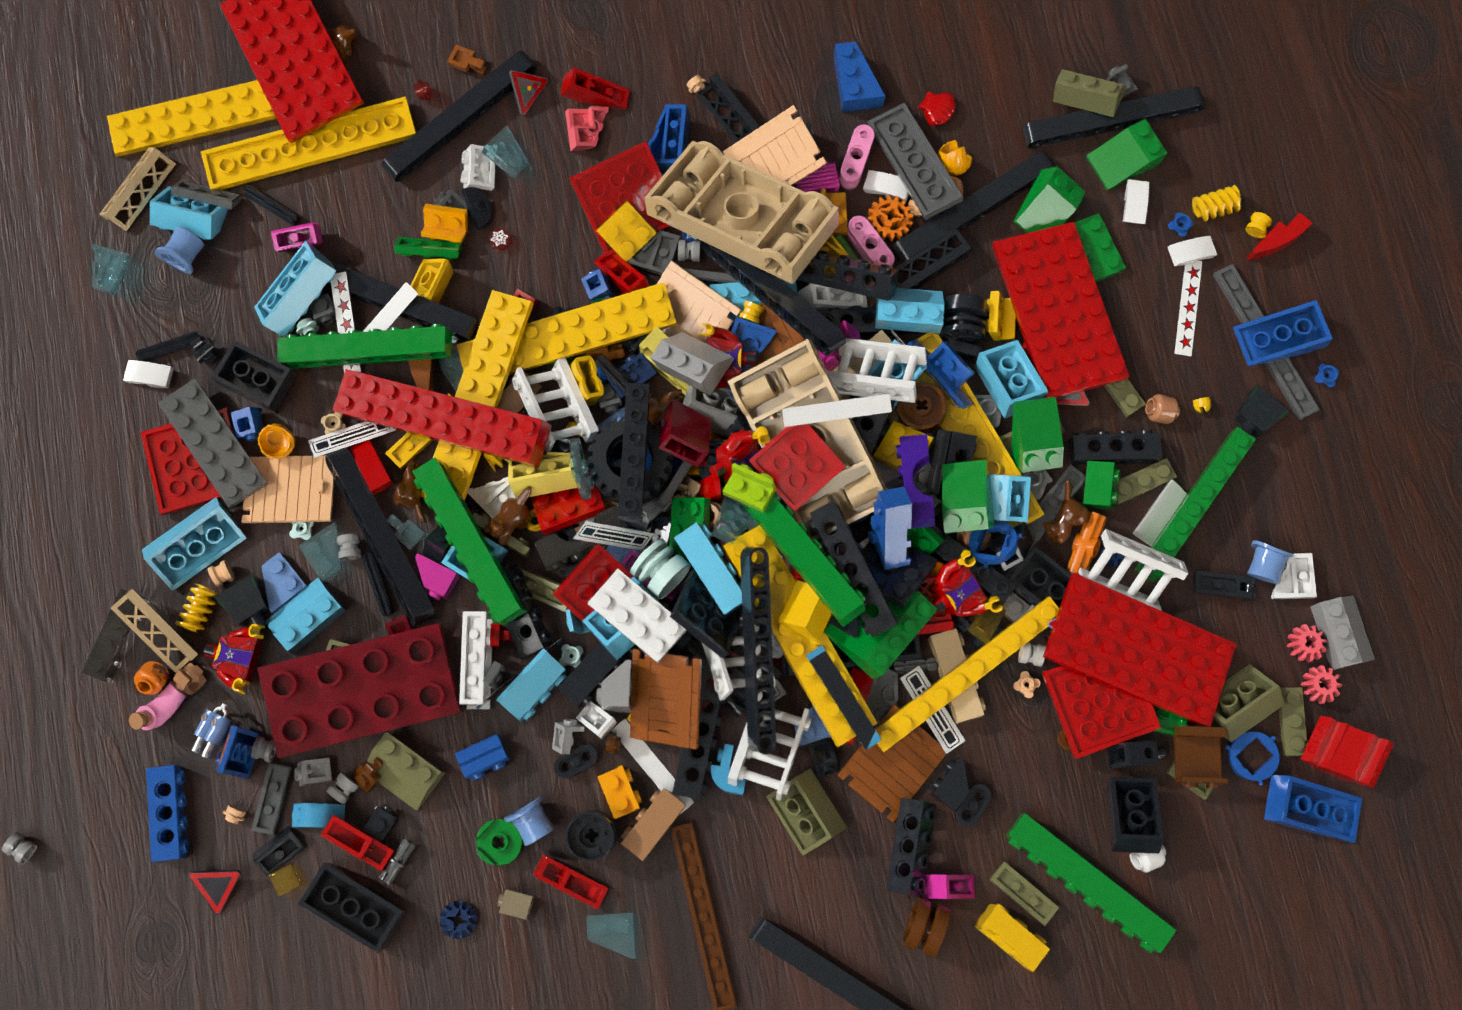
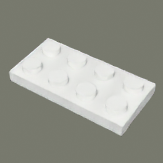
[588,569,686,663]

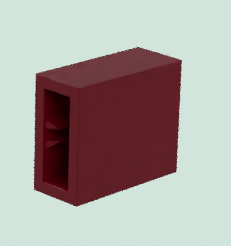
[658,399,711,467]

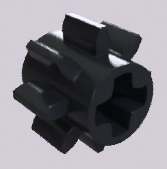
[190,337,218,364]

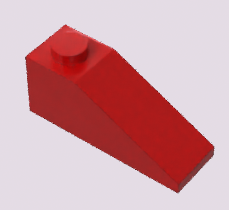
[560,68,630,109]
[594,253,650,294]
[695,475,721,508]

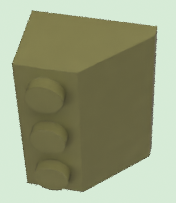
[1053,69,1127,117]
[1212,664,1285,742]
[367,731,445,811]
[766,769,847,856]

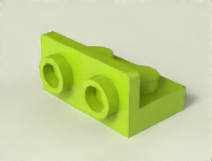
[722,463,776,513]

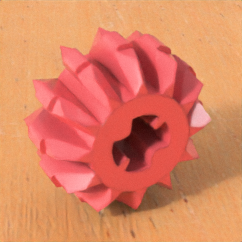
[1287,624,1328,663]
[1301,665,1343,704]

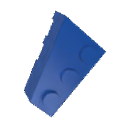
[833,42,885,112]
[648,105,691,174]
[868,487,912,570]

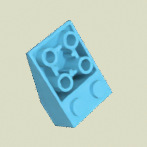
[989,473,1031,522]

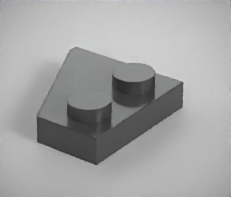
[628,230,680,276]

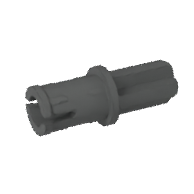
[379,839,415,885]

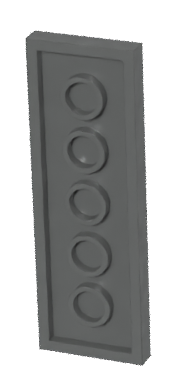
[867,103,963,220]
[158,379,268,509]

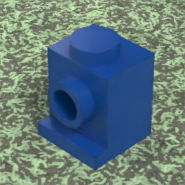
[581,269,617,301]
[231,407,264,441]

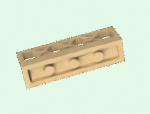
[99,148,175,231]
[111,589,198,673]

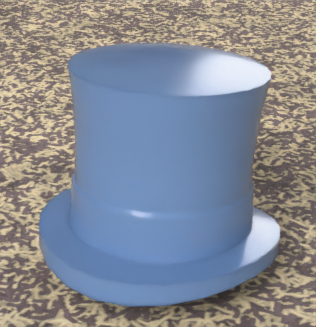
[154,227,204,275]
[1247,540,1294,584]
[504,795,555,846]

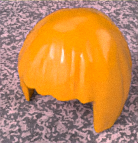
[937,140,972,176]
[258,423,295,459]

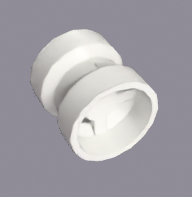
[1018,642,1046,667]

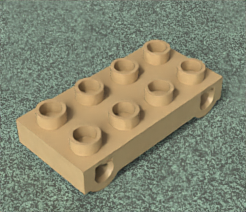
[645,141,839,284]
[728,339,888,540]

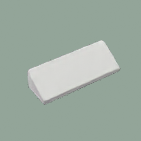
[1132,479,1187,546]

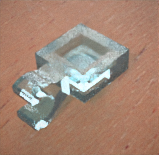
[387,514,426,551]

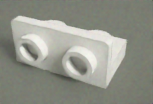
[461,144,495,191]

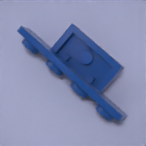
[907,340,975,409]

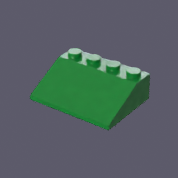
[824,587,938,679]

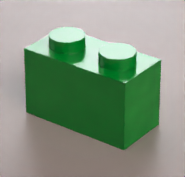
[1083,461,1120,510]

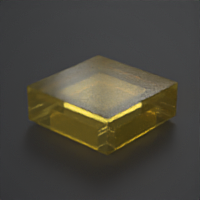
[269,865,301,896]

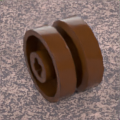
[897,382,946,434]
[902,897,951,958]

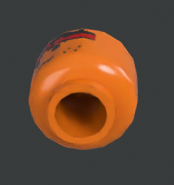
[134,661,169,695]

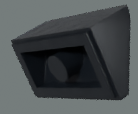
[252,826,305,877]

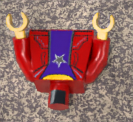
[699,323,756,392]
[710,426,770,481]
[932,550,1002,617]
[204,624,265,695]

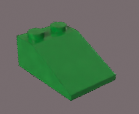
[1086,119,1167,191]
[1013,166,1085,233]
[1011,397,1064,473]
[942,459,995,533]

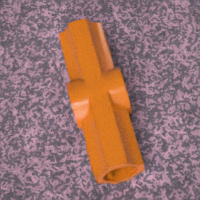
[1066,512,1107,574]

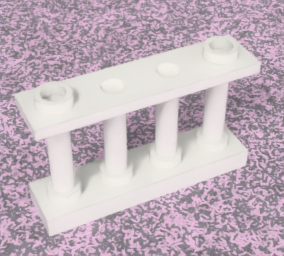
[828,338,927,403]
[512,358,599,453]
[1078,529,1189,611]
[459,611,493,709]
[702,624,777,700]
[728,694,812,801]

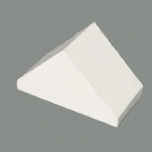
[576,701,617,740]

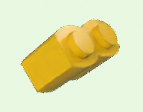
[569,355,604,406]

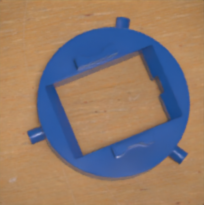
[968,520,1022,568]
[1225,732,1279,785]

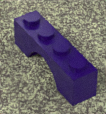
[896,434,935,528]

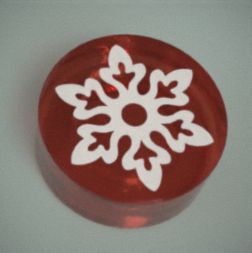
[489,228,511,251]

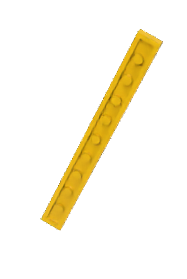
[875,597,1059,752]

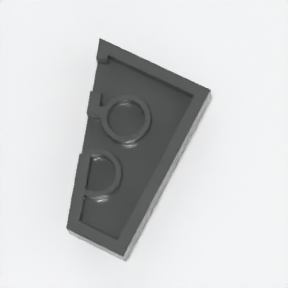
[867,669,898,728]

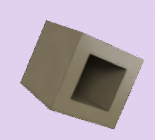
[497,889,535,920]

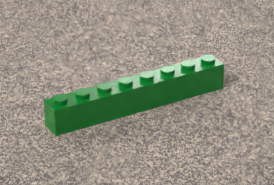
[277,324,452,369]
[1135,427,1256,582]
[412,457,527,626]
[740,473,866,627]
[1005,813,1177,954]

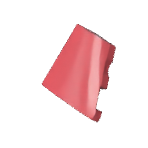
[565,106,609,152]

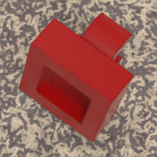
[490,623,513,649]

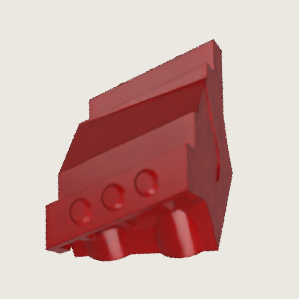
[1300,715,1394,788]

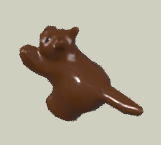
[326,25,357,58]
[649,389,684,427]
[392,459,426,523]
[1042,480,1089,544]
[483,486,532,545]

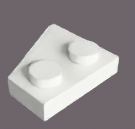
[468,477,515,519]
[1271,553,1317,599]

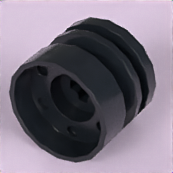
[940,294,987,343]
[565,810,617,861]

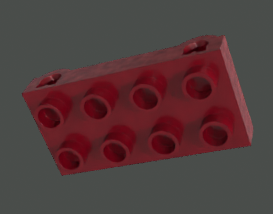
[257,623,463,758]

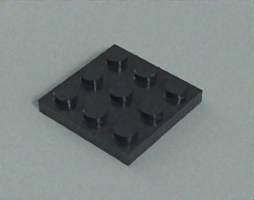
[847,541,938,609]
[670,569,742,659]

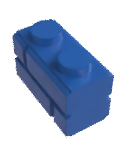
[455,734,510,781]

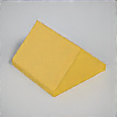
[410,259,454,304]
[777,581,832,643]

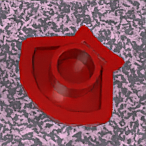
[918,92,955,126]

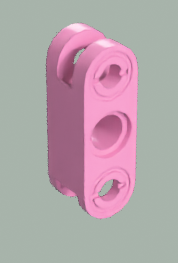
[839,125,874,190]
[847,216,895,267]

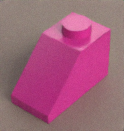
[415,553,460,600]
[924,875,975,899]

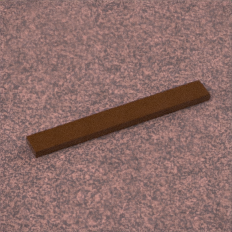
[670,822,737,1010]

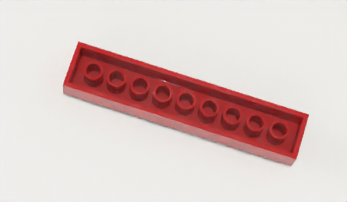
[332,369,552,468]

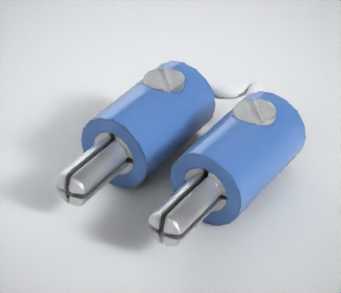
[191,703,232,759]

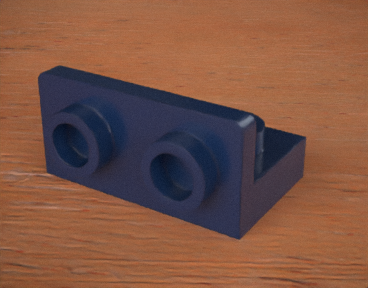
[606,353,657,400]

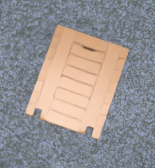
[723,105,827,186]
[657,261,741,344]
[242,455,334,523]

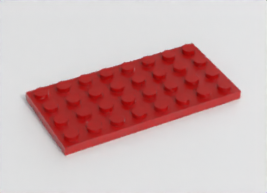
[220,0,364,143]
[992,222,1130,398]
[1043,573,1236,727]

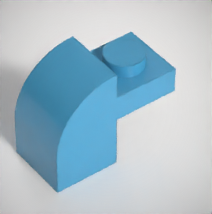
[711,744,746,796]
[292,803,345,828]

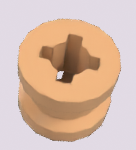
[208,560,235,588]

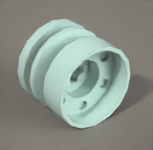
[630,539,691,600]

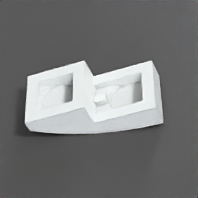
[863,170,909,201]
[1122,179,1149,224]
[1168,236,1217,266]
[123,360,174,388]

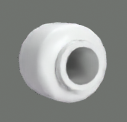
[1130,845,1166,873]

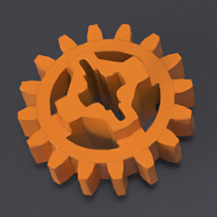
[867,195,914,242]

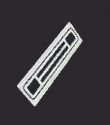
[308,422,396,458]
[573,521,654,551]
[900,666,965,754]

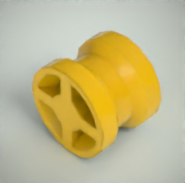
[1245,212,1272,238]
[739,300,765,324]

